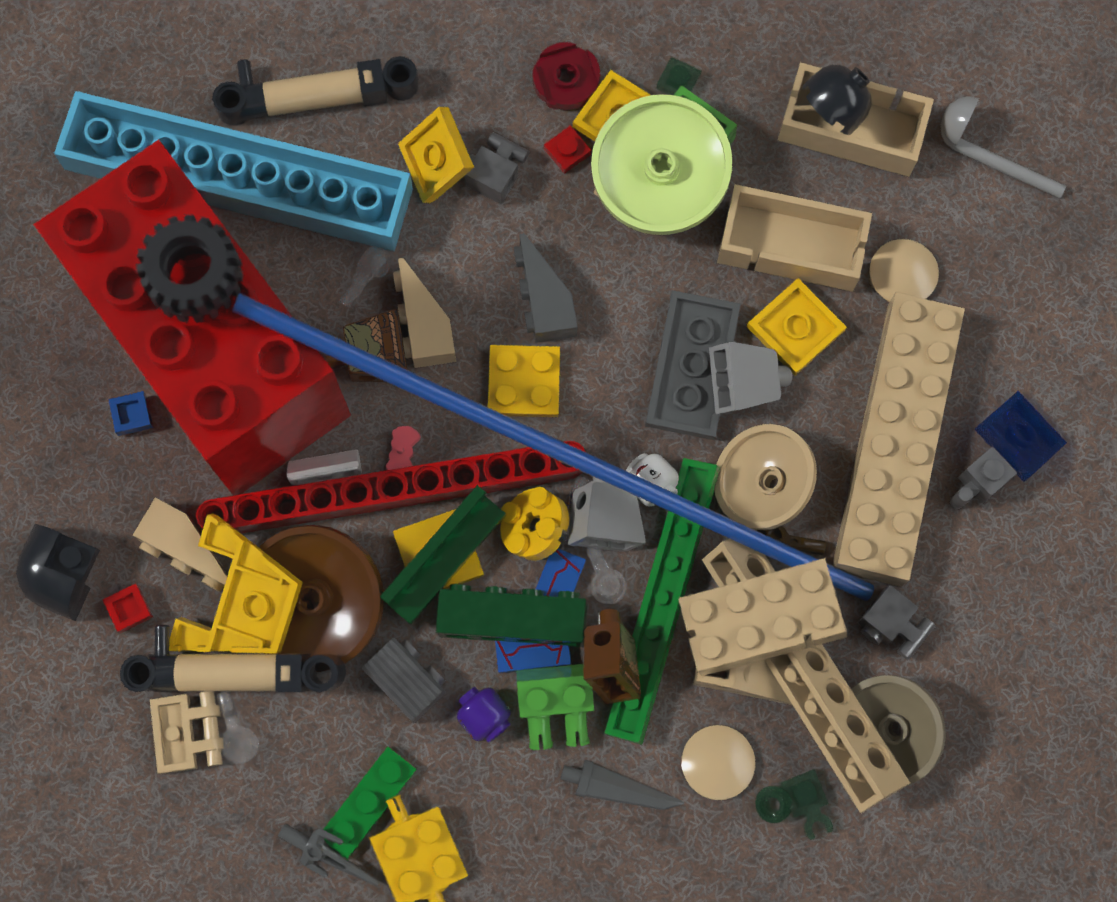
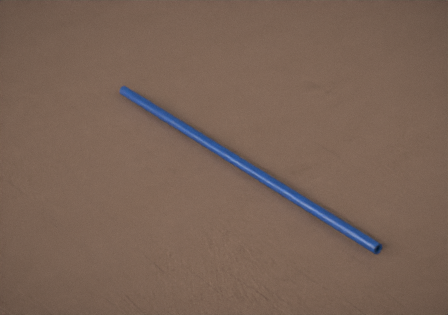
[232,294,874,601]

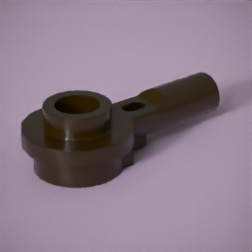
[756,526,826,556]

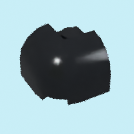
[16,524,100,621]

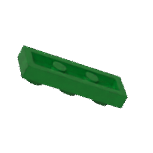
[323,746,417,860]

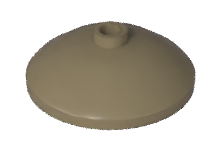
[851,675,946,785]

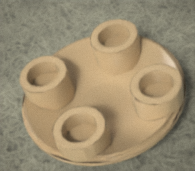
[869,239,939,302]
[682,725,755,800]

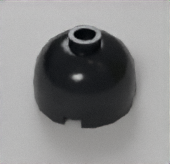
[802,65,872,135]

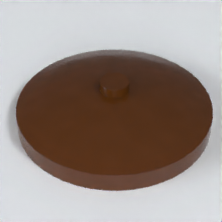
[259,525,384,672]

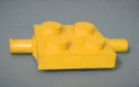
[369,794,468,902]

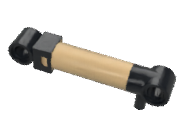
[212,56,419,126]
[120,625,346,692]

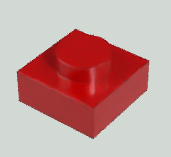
[544,125,592,174]
[102,583,153,634]

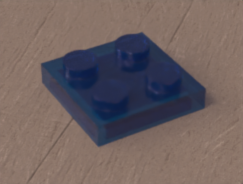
[975,391,1067,482]

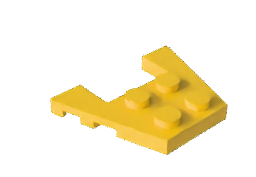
[169,514,303,654]

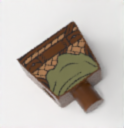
[325,309,407,382]
[584,609,641,704]

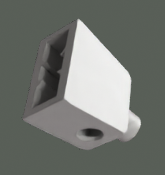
[709,342,792,414]
[568,477,646,551]

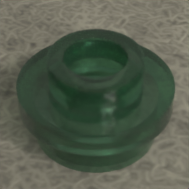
[755,785,792,823]

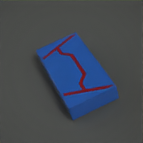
[536,549,586,597]
[495,641,571,674]

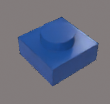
[108,391,153,436]

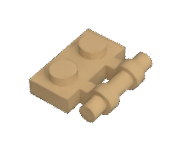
[150,691,224,774]

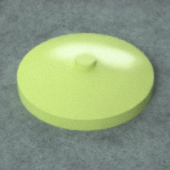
[591,94,732,235]

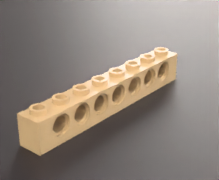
[702,539,910,813]

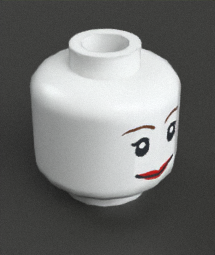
[626,453,679,506]

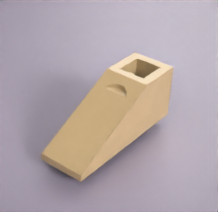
[393,258,456,368]
[133,498,228,592]
[693,660,792,705]

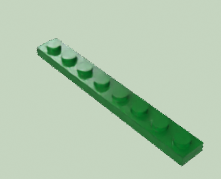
[604,458,720,745]

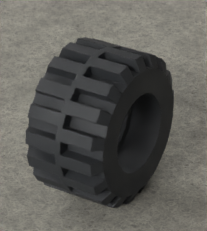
[136,215,243,323]

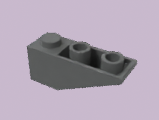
[514,233,577,343]

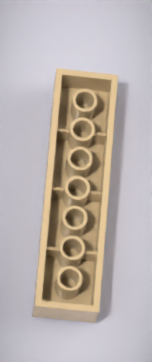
[832,292,965,587]

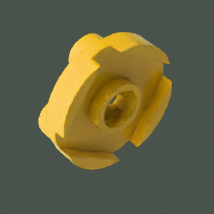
[500,487,569,561]

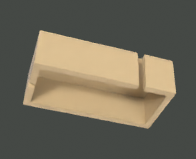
[778,62,934,177]
[717,184,872,292]
[678,558,847,676]

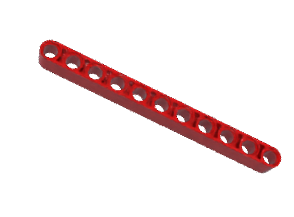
[196,441,585,534]

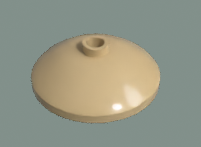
[714,424,817,530]

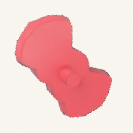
[385,426,421,470]

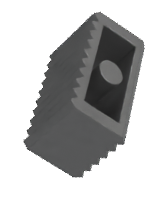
[362,637,446,723]

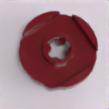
[532,42,600,110]

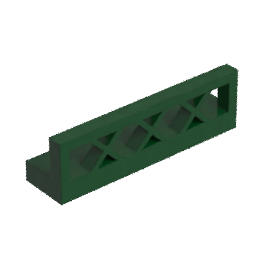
[380,485,506,625]

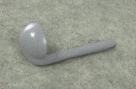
[941,96,1066,198]

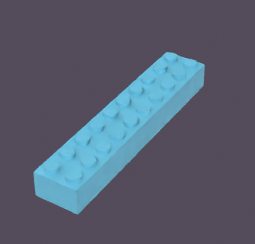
[54,91,413,252]

